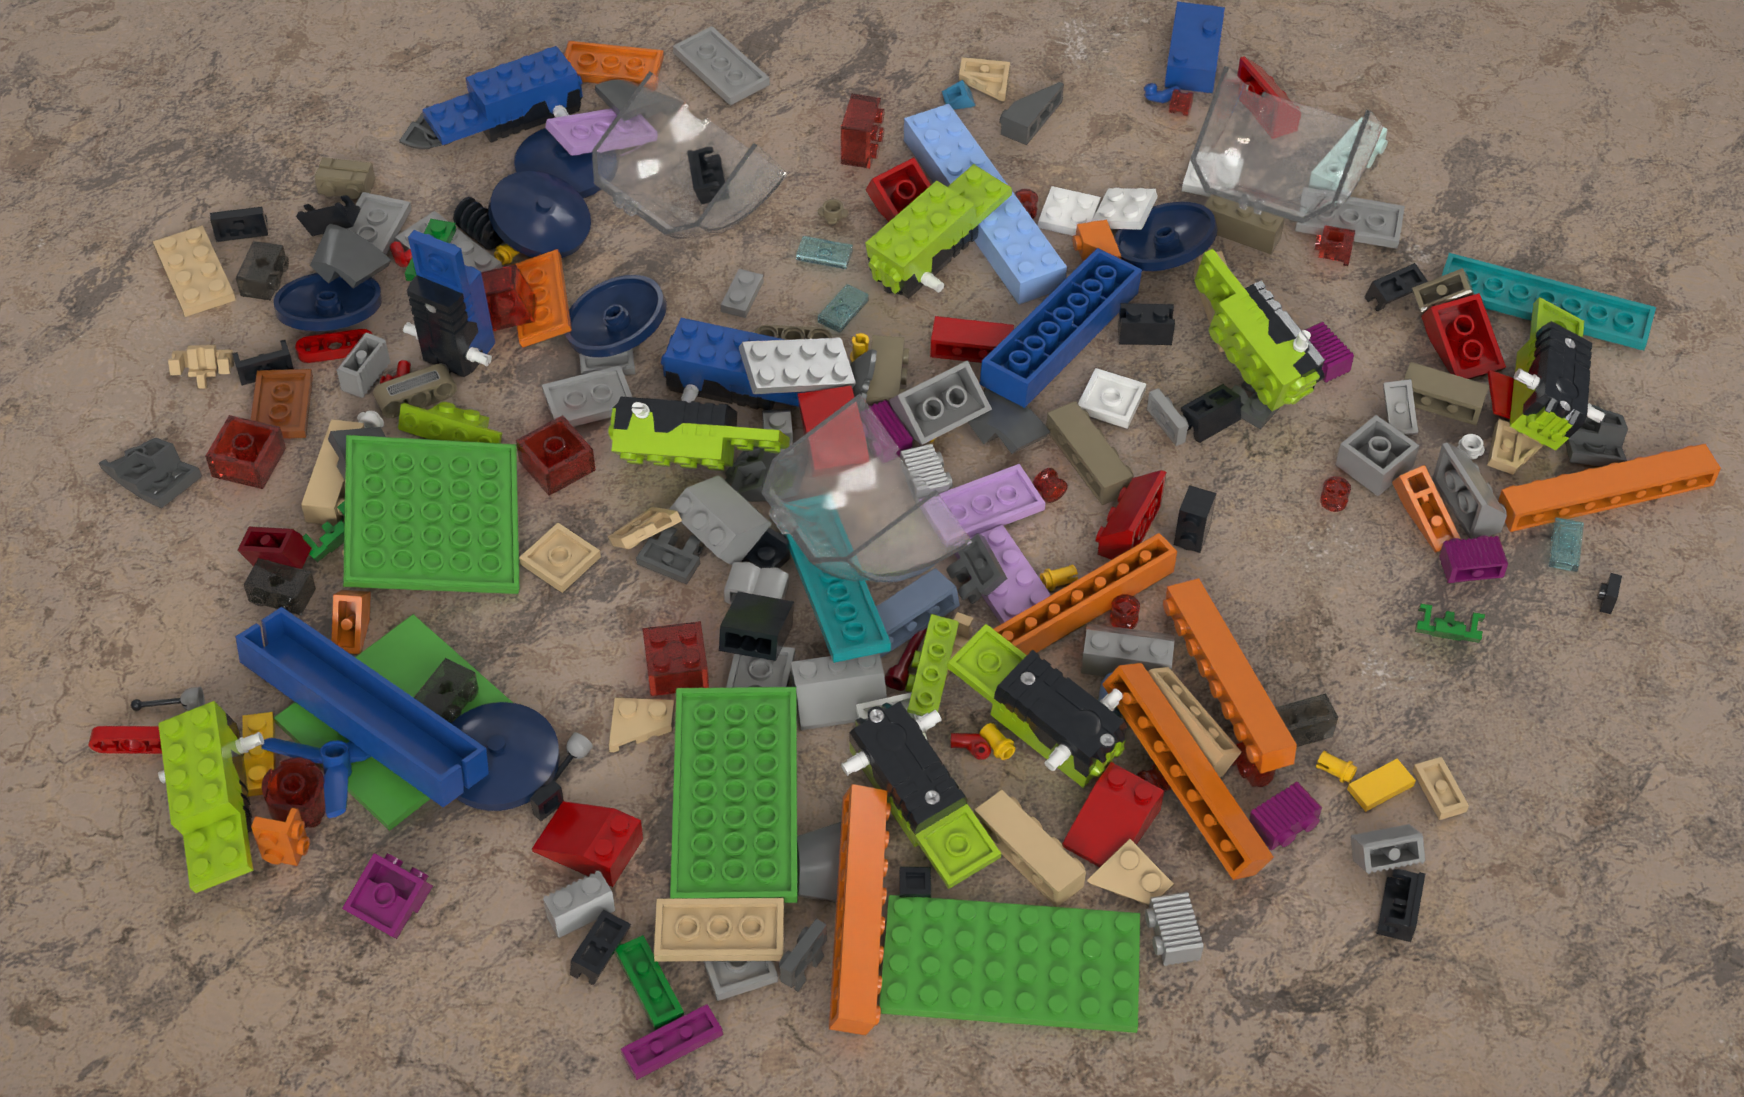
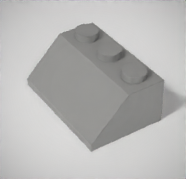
[889,360,992,445]
[1432,443,1507,539]
[669,475,772,565]
[1081,623,1175,677]
[791,653,887,730]

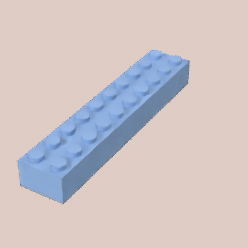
[904,104,1067,305]

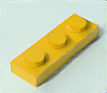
[242,712,276,797]

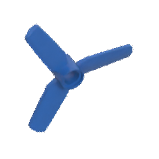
[261,738,371,818]

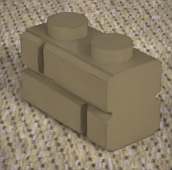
[315,157,375,199]
[1412,268,1475,314]

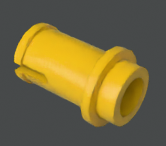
[494,244,520,265]
[850,333,869,362]
[1040,564,1078,591]
[979,723,1016,760]
[1316,751,1357,783]

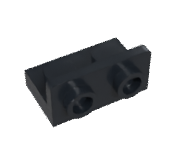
[210,206,268,242]
[742,528,790,569]

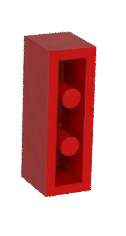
[930,316,1014,363]

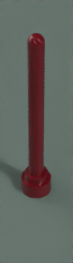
[884,628,927,691]

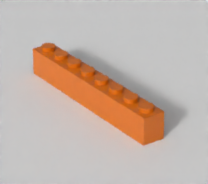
[1498,443,1721,532]
[994,533,1177,655]
[1163,578,1297,774]
[1102,663,1274,880]
[829,784,891,1036]

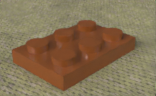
[249,369,313,440]

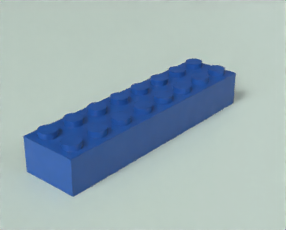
[979,248,1142,408]

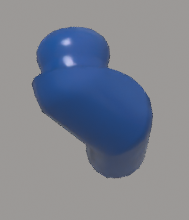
[1144,83,1181,103]

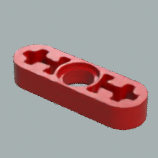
[295,329,373,363]
[88,726,162,754]

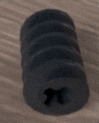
[453,197,504,250]

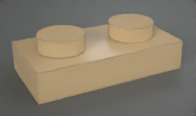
[1413,757,1469,820]

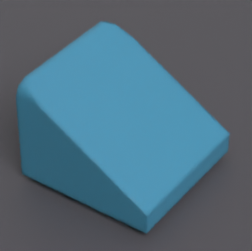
[942,80,976,110]

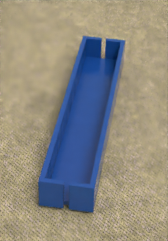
[235,607,489,807]

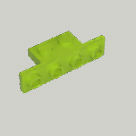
[398,402,502,444]
[905,614,959,716]

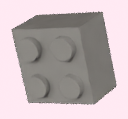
[1336,415,1419,496]

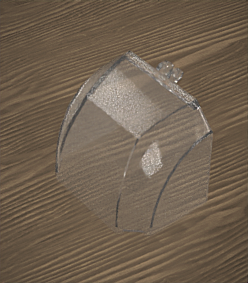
[1190,66,1383,223]
[592,71,789,239]
[761,394,972,582]

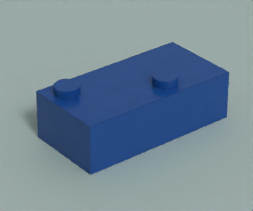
[1164,1,1225,93]

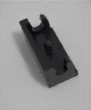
[687,147,728,205]
[296,195,361,236]
[1365,263,1428,311]
[232,340,294,386]
[1181,384,1241,443]
[1377,869,1426,942]
[570,909,631,985]

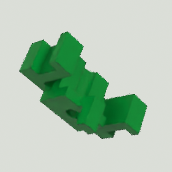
[303,501,345,563]
[1415,604,1485,643]

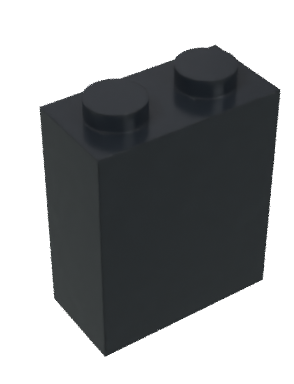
[719,592,794,661]

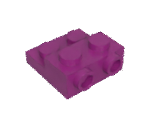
[342,853,433,939]

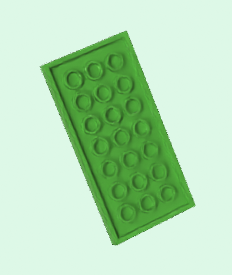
[670,687,798,903]
[879,895,1140,1033]

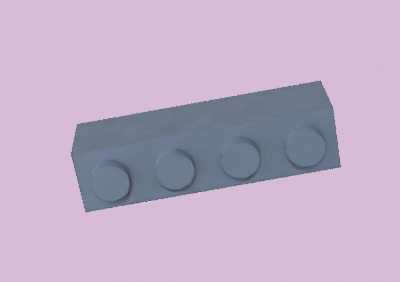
[876,568,960,658]

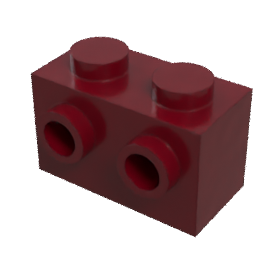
[237,526,312,572]

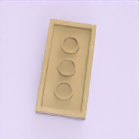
[153,225,236,317]
[654,898,784,961]

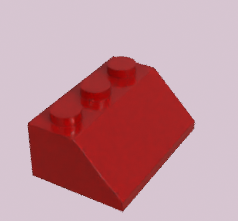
[1234,56,1301,140]
[1095,470,1167,560]

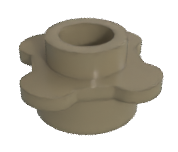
[818,199,848,224]

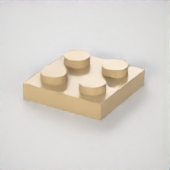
[519,523,601,593]

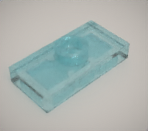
[796,236,853,269]
[818,284,869,333]
[1549,517,1584,572]

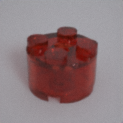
[262,757,326,828]

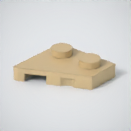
[959,58,1010,101]
[1487,419,1544,475]
[608,507,682,549]
[609,698,675,752]
[1087,839,1174,906]

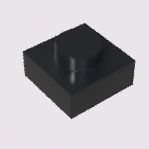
[1597,573,1622,614]
[530,780,564,821]
[899,867,931,898]

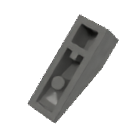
[999,82,1064,146]

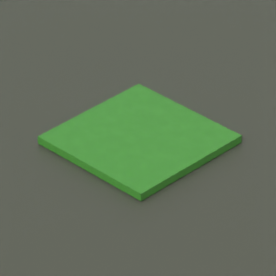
[343,435,519,594]
[274,614,513,831]

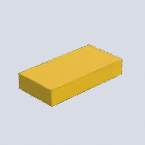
[1347,759,1416,812]

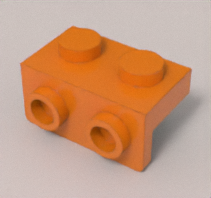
[251,808,310,866]

